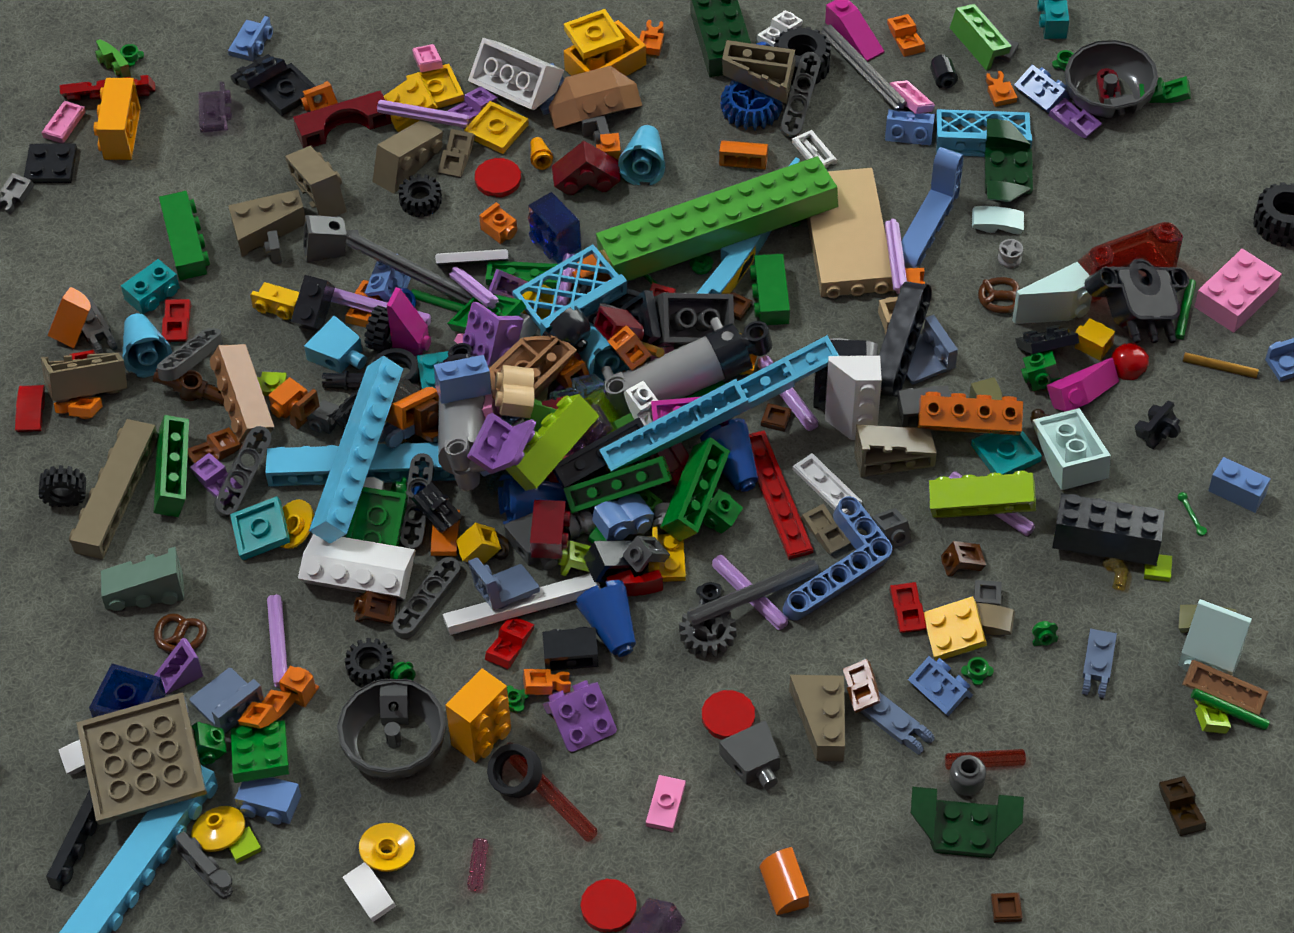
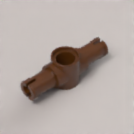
[153,369,224,405]

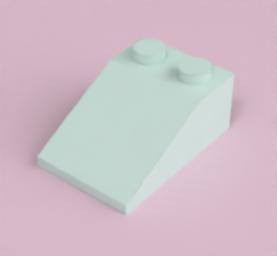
[1012,262,1092,324]
[1032,408,1111,490]
[1178,599,1252,676]

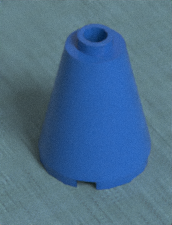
[700,418,758,492]
[498,474,568,524]
[576,580,636,657]

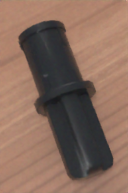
[322,371,364,390]

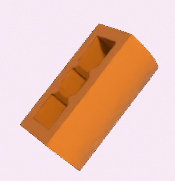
[719,140,769,170]
[47,287,91,348]
[386,387,439,430]
[760,847,809,916]

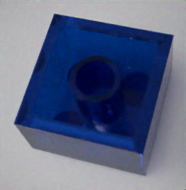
[528,192,581,264]
[89,664,166,718]

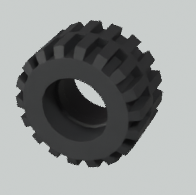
[774,26,831,87]
[1253,182,1294,247]

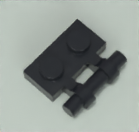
[230,54,288,90]

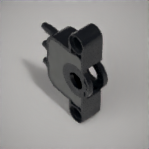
[1084,259,1189,344]

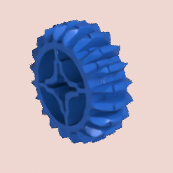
[720,80,782,131]

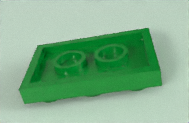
[447,294,527,333]
[346,487,408,546]
[231,720,289,783]

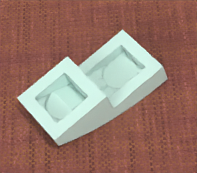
[972,206,1024,234]

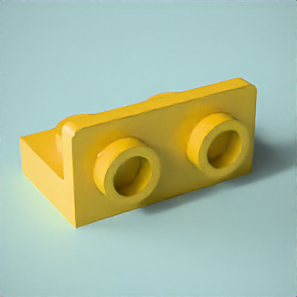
[250,282,299,320]
[647,527,686,582]

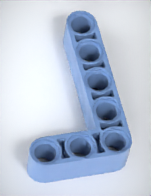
[901,147,964,268]
[782,496,892,620]

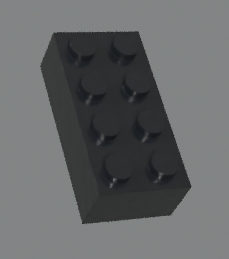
[1052,493,1165,566]

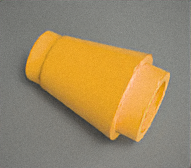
[530,137,553,170]

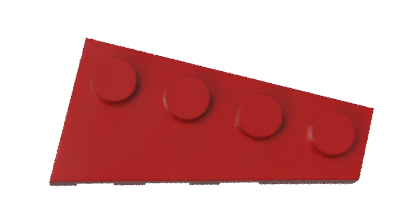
[59,75,155,101]

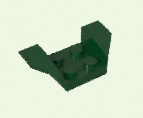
[984,119,1033,202]
[910,787,1024,858]

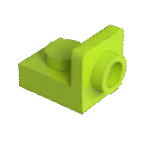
[558,541,591,576]

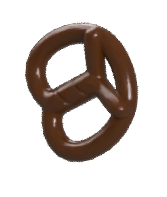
[978,277,1020,314]
[154,614,207,653]

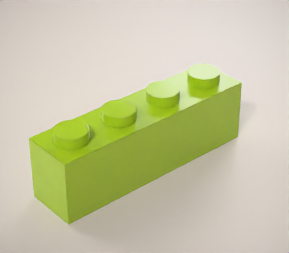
[506,394,599,491]
[929,471,1036,518]

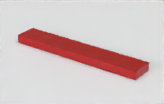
[749,430,813,560]

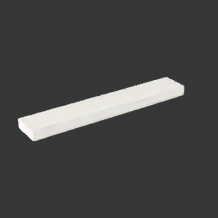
[443,573,601,635]

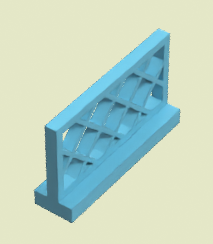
[936,109,1032,157]
[512,244,627,336]

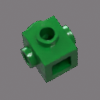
[1021,350,1061,391]
[703,489,743,534]
[192,722,226,765]

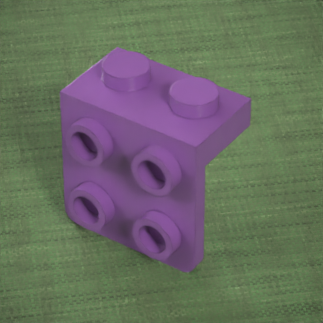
[463,302,524,366]
[467,413,536,474]
[543,680,617,752]

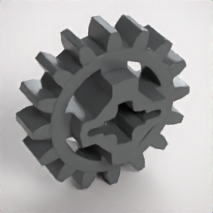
[679,603,737,658]

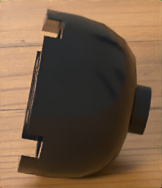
[542,306,591,353]

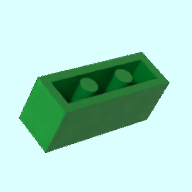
[750,254,790,325]

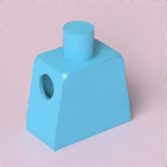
[304,316,367,373]

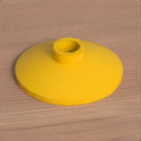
[280,499,314,549]
[191,806,245,852]
[359,823,415,872]

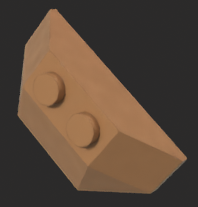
[548,66,642,129]
[489,335,577,400]

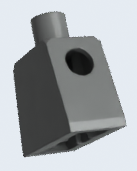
[303,215,359,263]
[504,513,558,570]
[719,721,780,789]

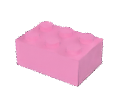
[1194,249,1282,333]

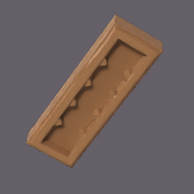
[1182,660,1268,716]

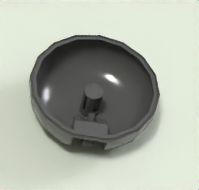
[1064,40,1158,119]
[337,679,447,780]

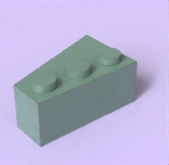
[101,547,184,611]

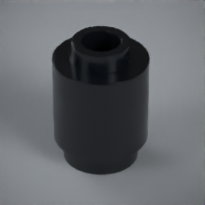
[930,55,958,88]

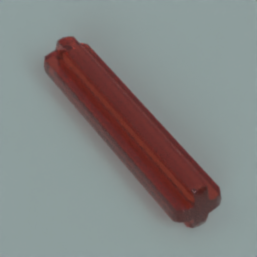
[944,749,1026,770]

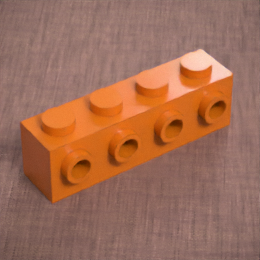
[918,392,1023,435]

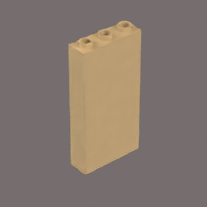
[807,168,893,298]

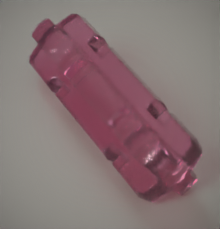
[467,838,489,891]

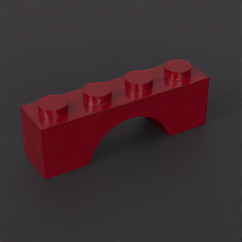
[293,90,392,148]

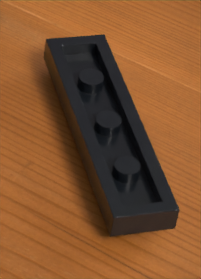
[552,417,644,489]
[46,790,97,891]

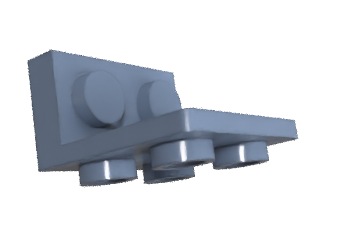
[906,315,958,384]
[468,557,540,610]
[190,668,264,734]

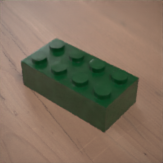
[690,0,751,77]

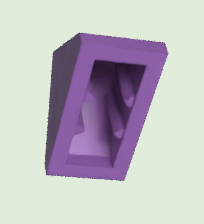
[489,269,528,298]
[154,638,203,694]

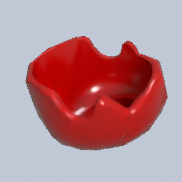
[1111,343,1149,380]

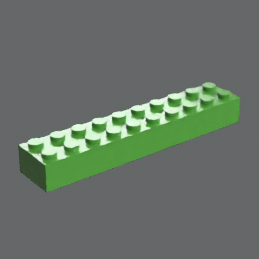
[596,156,838,281]

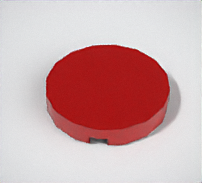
[475,158,521,197]
[702,690,755,740]
[580,879,637,933]

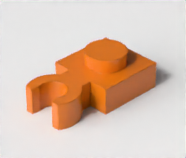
[639,20,664,56]
[986,71,1017,107]
[54,396,103,419]
[523,669,571,695]

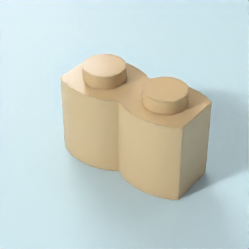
[495,365,534,418]

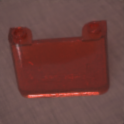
[1075,222,1183,303]

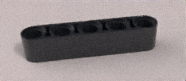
[879,282,932,397]

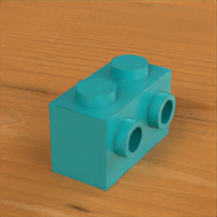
[1037,0,1069,39]
[121,259,180,315]

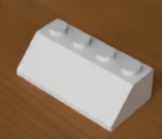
[468,38,564,110]
[825,356,882,440]
[298,534,416,601]

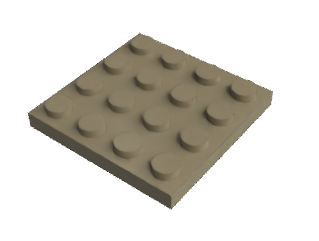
[76,692,207,825]

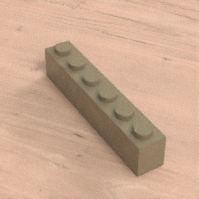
[69,419,158,559]

